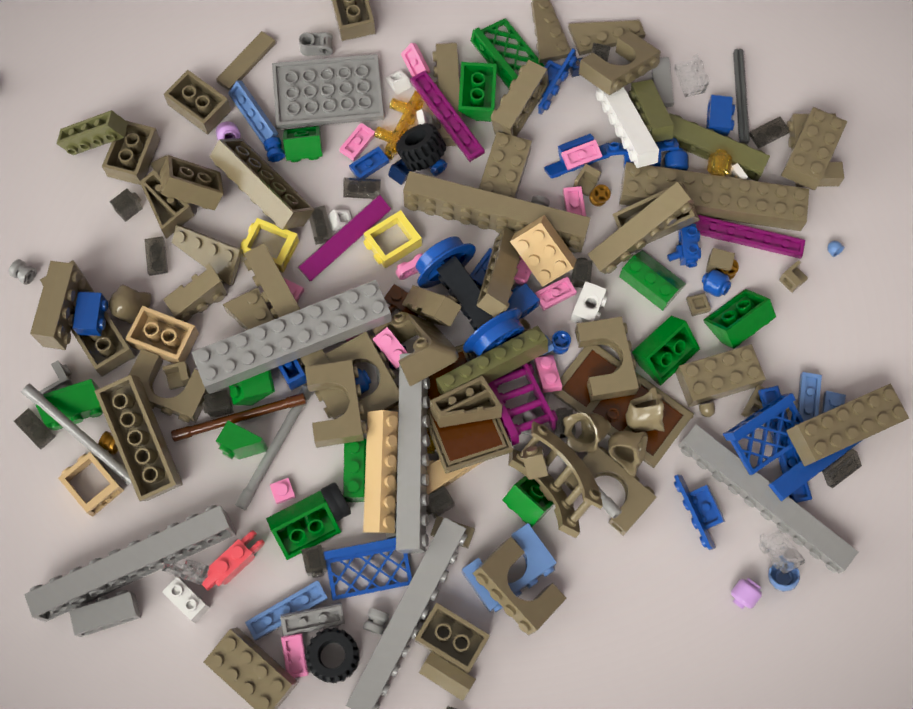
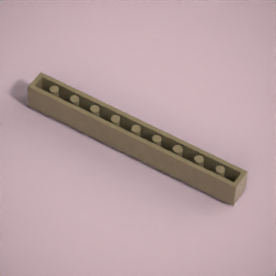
[243,243,350,419]

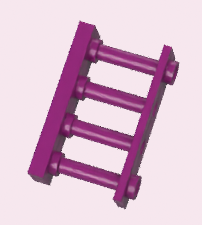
[488,363,558,446]

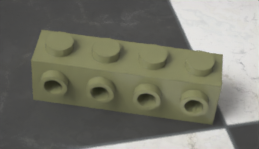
[628,79,674,142]
[56,110,128,155]

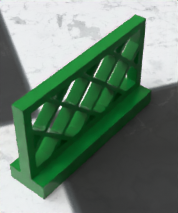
[470,18,545,90]

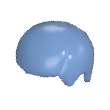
[768,561,800,592]

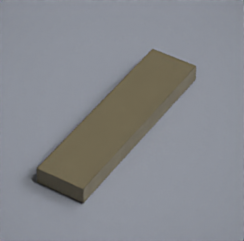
[216,31,276,91]

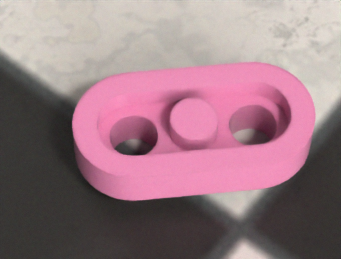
[395,253,423,280]

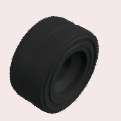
[321,482,351,521]

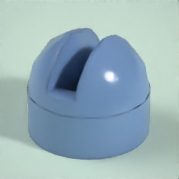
[827,241,845,257]

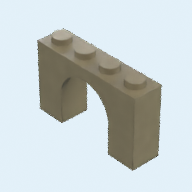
[579,31,661,96]
[786,113,844,187]
[575,316,641,402]
[326,332,399,423]
[129,349,209,423]
[305,360,367,448]
[563,446,657,536]
[472,537,567,636]

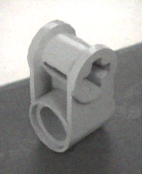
[299,32,333,56]

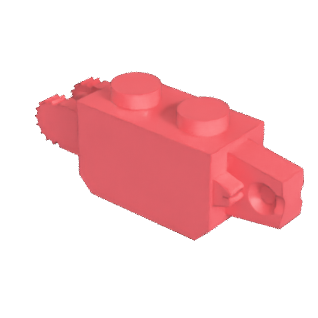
[201,530,265,591]

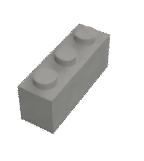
[69,590,141,637]

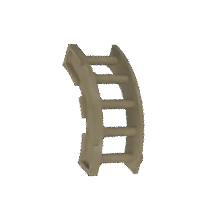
[508,421,603,538]

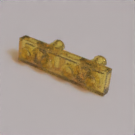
[374,91,423,160]

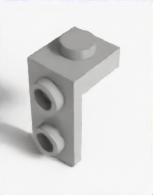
[39,361,73,394]

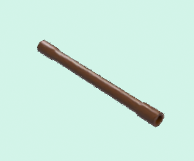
[171,393,307,442]

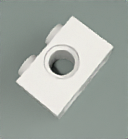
[570,281,608,323]
[162,577,210,623]

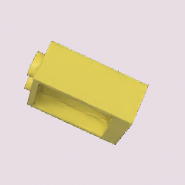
[363,210,422,268]
[240,218,299,273]

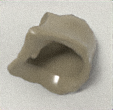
[108,285,152,324]
[625,387,665,432]
[563,412,611,453]
[608,430,648,476]

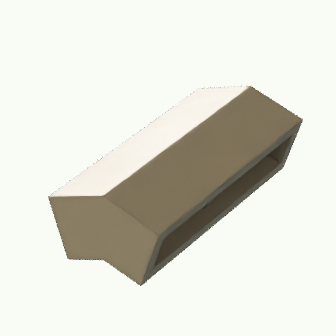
[419,651,476,701]

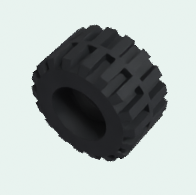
[396,123,446,171]
[305,628,360,683]

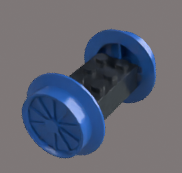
[416,236,524,357]

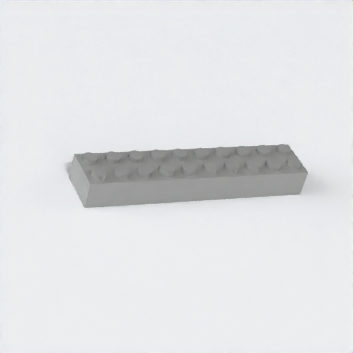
[191,280,392,394]
[24,505,236,622]

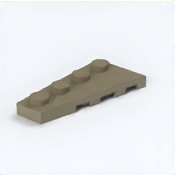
[531,0,571,63]
[568,20,646,56]
[171,225,243,286]

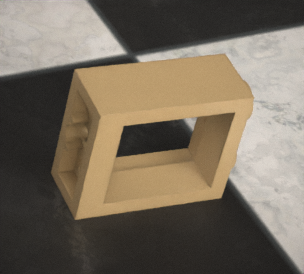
[58,452,124,517]

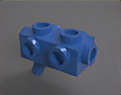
[667,223,701,268]

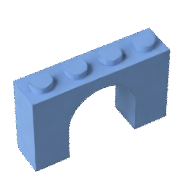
[462,523,557,613]

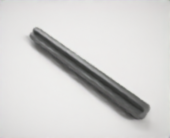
[733,49,750,144]

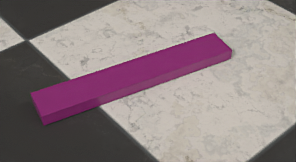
[410,70,485,162]
[298,195,391,281]
[694,215,805,259]

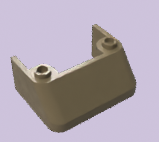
[372,312,459,387]

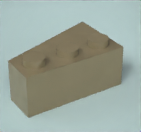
[140,170,194,239]
[163,263,228,322]
[402,285,462,327]
[223,288,274,330]
[430,376,502,427]

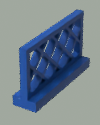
[723,393,804,475]
[324,538,412,600]

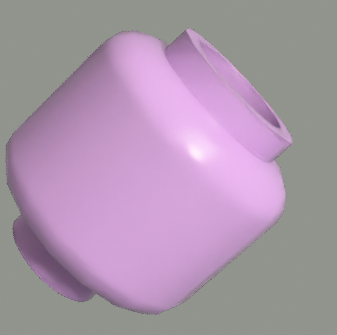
[216,121,241,140]
[731,578,762,609]

